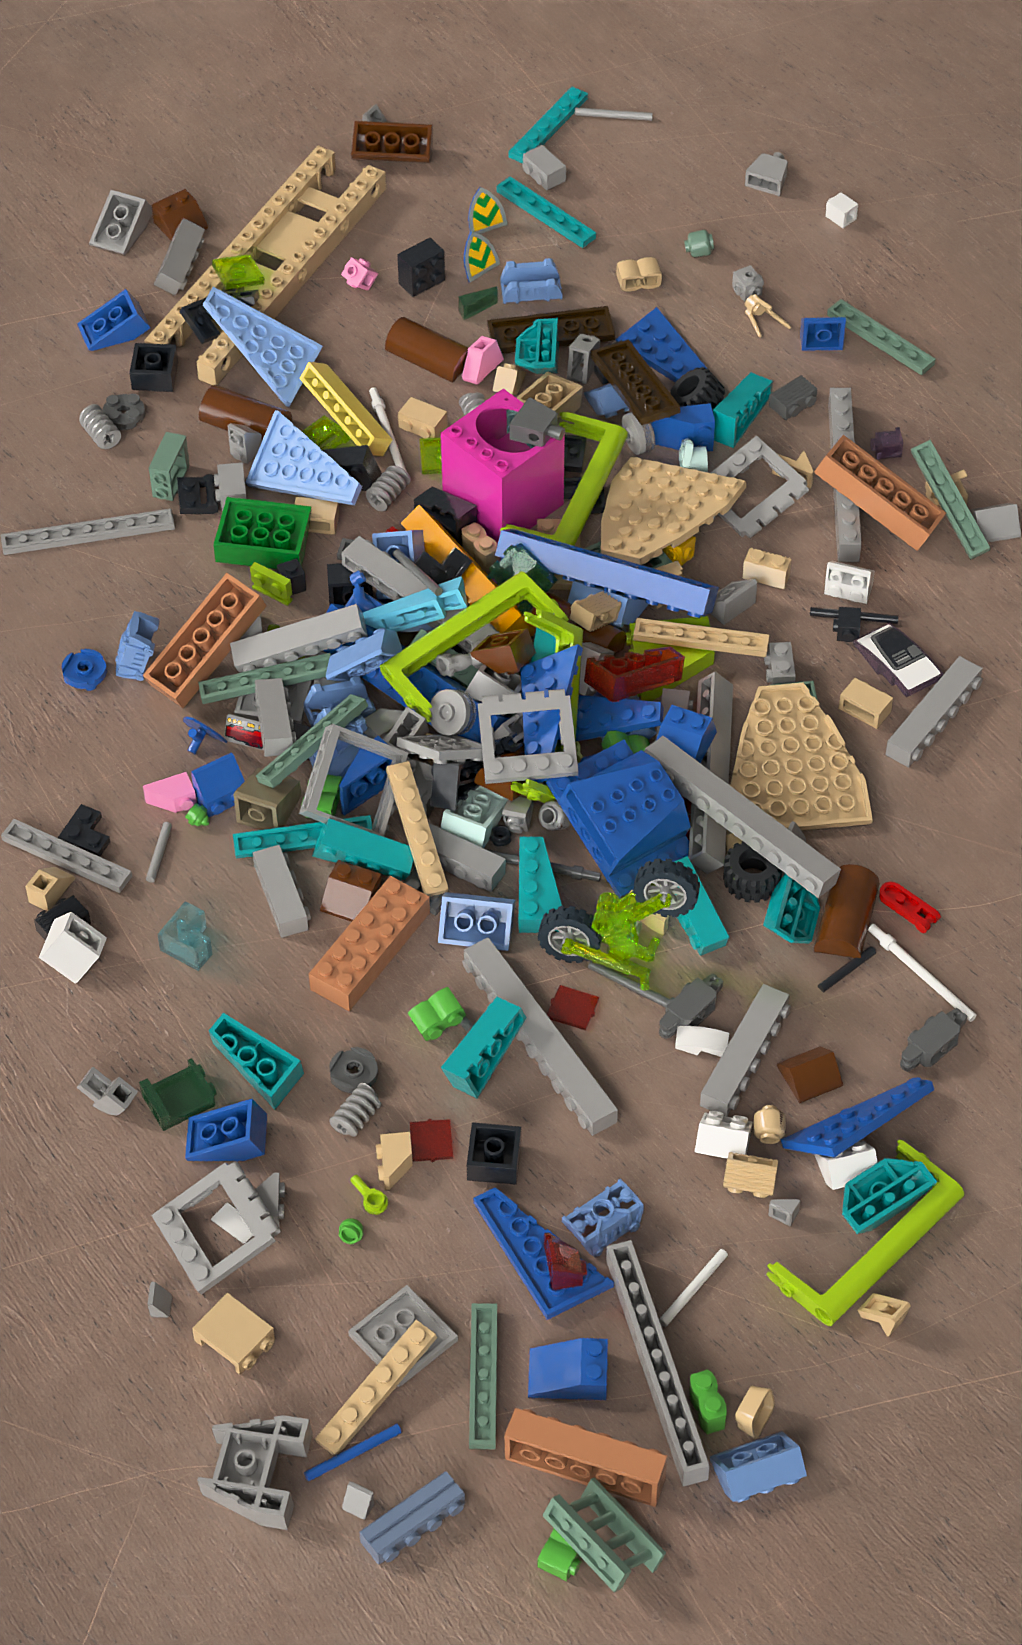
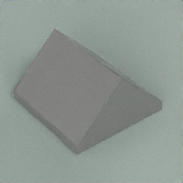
[970,503,1021,543]
[710,579,757,625]

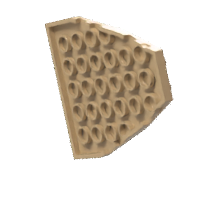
[601,457,746,565]
[730,683,873,830]

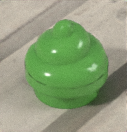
[185,803,209,826]
[339,1218,364,1244]

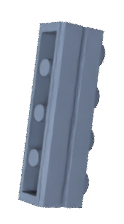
[359,1471,465,1565]

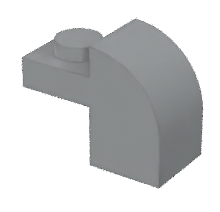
[76,1067,138,1115]

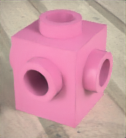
[341,258,379,291]

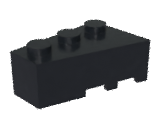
[322,445,382,491]
[414,486,477,546]
[430,759,484,811]

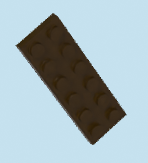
[487,306,615,354]
[591,339,680,425]

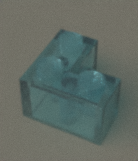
[157,901,212,971]

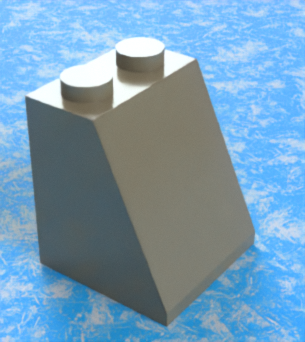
[233,768,301,830]

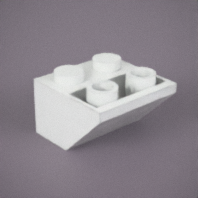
[824,561,875,604]
[39,912,107,983]
[695,1111,753,1158]
[814,1139,878,1190]

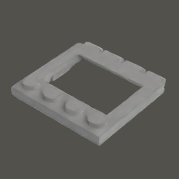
[711,436,809,538]
[478,689,578,784]
[152,1161,281,1295]

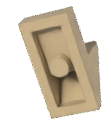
[772,451,814,488]
[858,1293,911,1337]

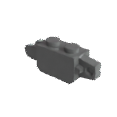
[659,973,724,1039]
[900,1008,967,1072]

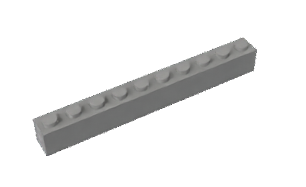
[828,388,861,562]
[342,536,532,674]
[689,672,733,874]
[645,736,841,898]
[462,937,618,1136]
[606,1240,709,1486]

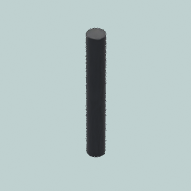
[818,946,876,993]

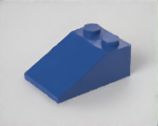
[77,289,151,351]
[647,403,715,452]
[656,705,717,763]
[339,736,392,816]
[185,1099,267,1161]
[528,1338,608,1400]

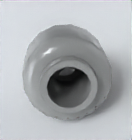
[539,800,571,831]

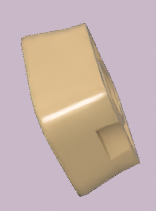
[735,1386,775,1439]

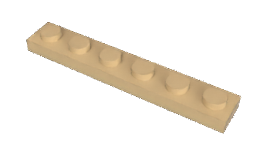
[633,618,769,657]
[386,761,449,897]
[315,1320,437,1456]

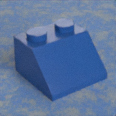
[800,317,846,351]
[191,753,245,817]

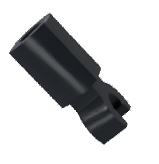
[494,732,523,756]

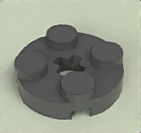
[103,394,145,430]
[329,1047,378,1093]

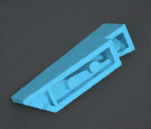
[363,577,468,632]

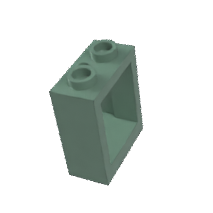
[149,432,190,501]

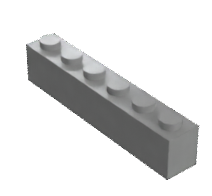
[230,604,368,673]
[886,656,983,768]
[700,984,791,1117]

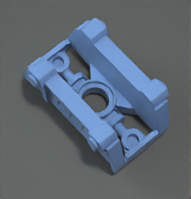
[500,258,562,304]
[115,611,160,681]
[304,676,376,727]
[309,715,368,780]
[561,1179,644,1257]

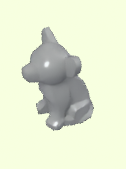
[436,640,483,677]

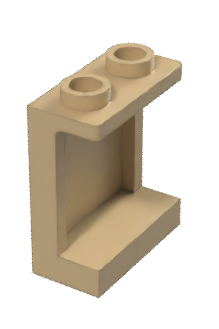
[192,1293,275,1375]

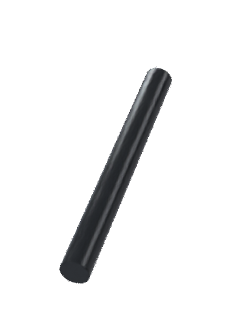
[810,607,899,624]

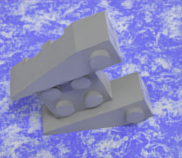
[197,1415,313,1530]

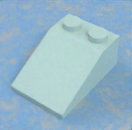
[440,786,508,848]

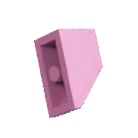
[143,772,197,813]

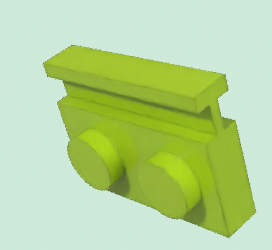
[250,562,293,606]

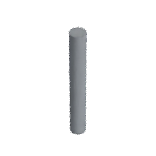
[146,822,172,883]

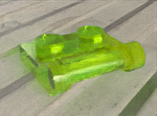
[302,415,351,450]

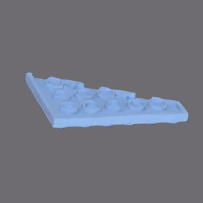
[203,287,323,407]
[245,411,362,506]

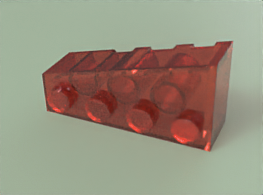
[584,647,685,702]

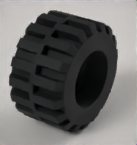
[670,367,725,411]
[723,841,783,903]

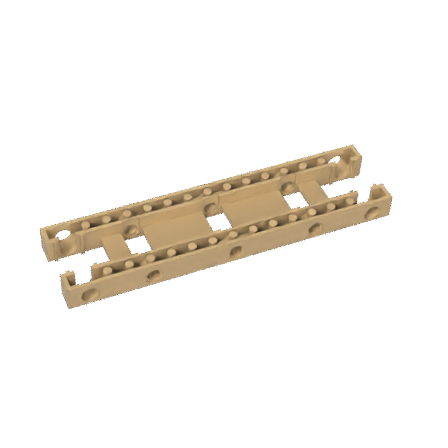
[145,146,386,385]

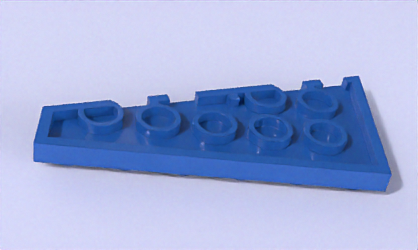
[616,307,707,382]
[520,644,583,783]
[575,695,664,742]
[781,1077,935,1157]
[473,1187,614,1320]

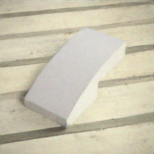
[675,1026,729,1057]

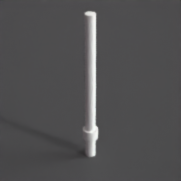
[369,387,407,472]
[868,924,977,1022]

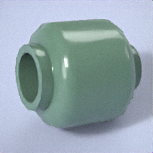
[684,230,715,258]

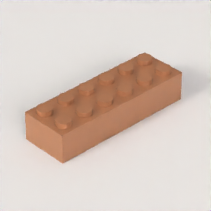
[814,435,946,551]
[143,573,267,709]
[309,876,430,1011]
[505,1408,667,1507]

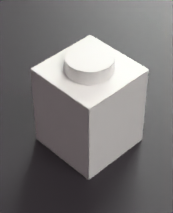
[826,192,858,228]

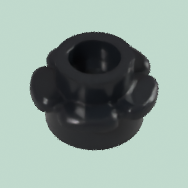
[489,825,512,847]

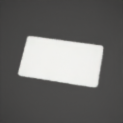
[211,1203,253,1244]

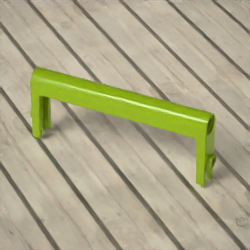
[500,412,628,546]
[380,571,569,723]
[511,609,583,803]
[766,1139,964,1326]

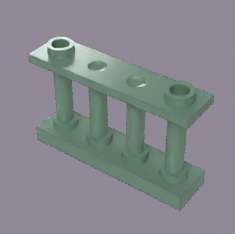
[542,1478,666,1592]

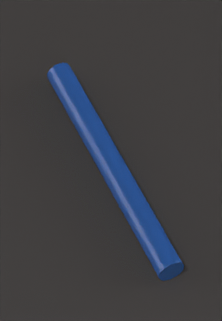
[304,1424,402,1482]

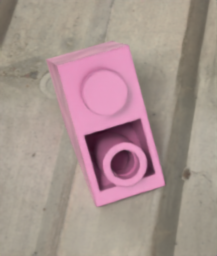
[462,336,504,385]

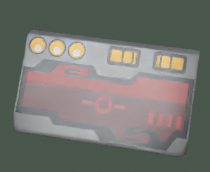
[224,714,264,750]

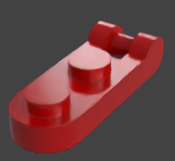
[879,881,941,933]

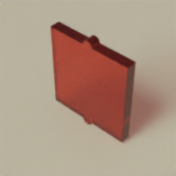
[547,985,599,1031]
[410,1119,453,1162]

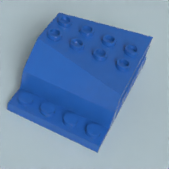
[546,740,691,899]

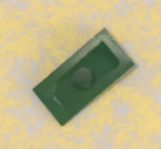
[458,286,498,320]

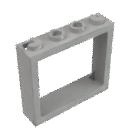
[299,724,408,837]

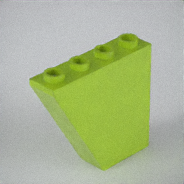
[626,616,715,701]

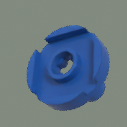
[62,649,107,691]

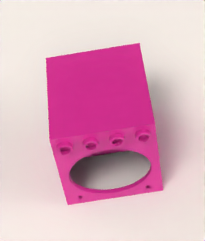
[441,388,564,545]

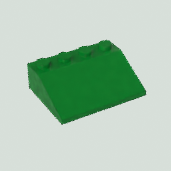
[213,497,312,569]

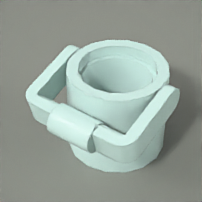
[678,438,708,473]

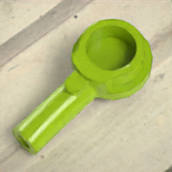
[350,1174,388,1215]

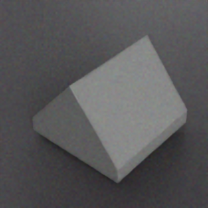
[362,104,387,122]

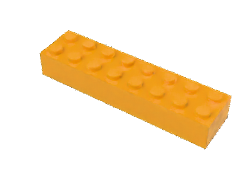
[401,505,536,637]

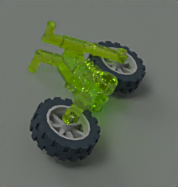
[538,859,700,991]

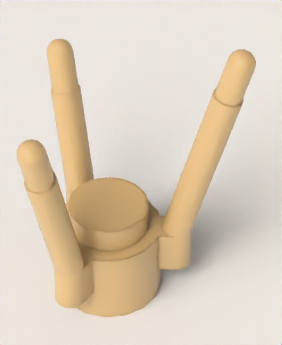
[745,294,791,337]

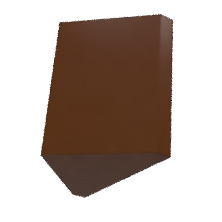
[777,1046,843,1104]

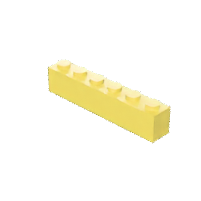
[299,362,393,456]

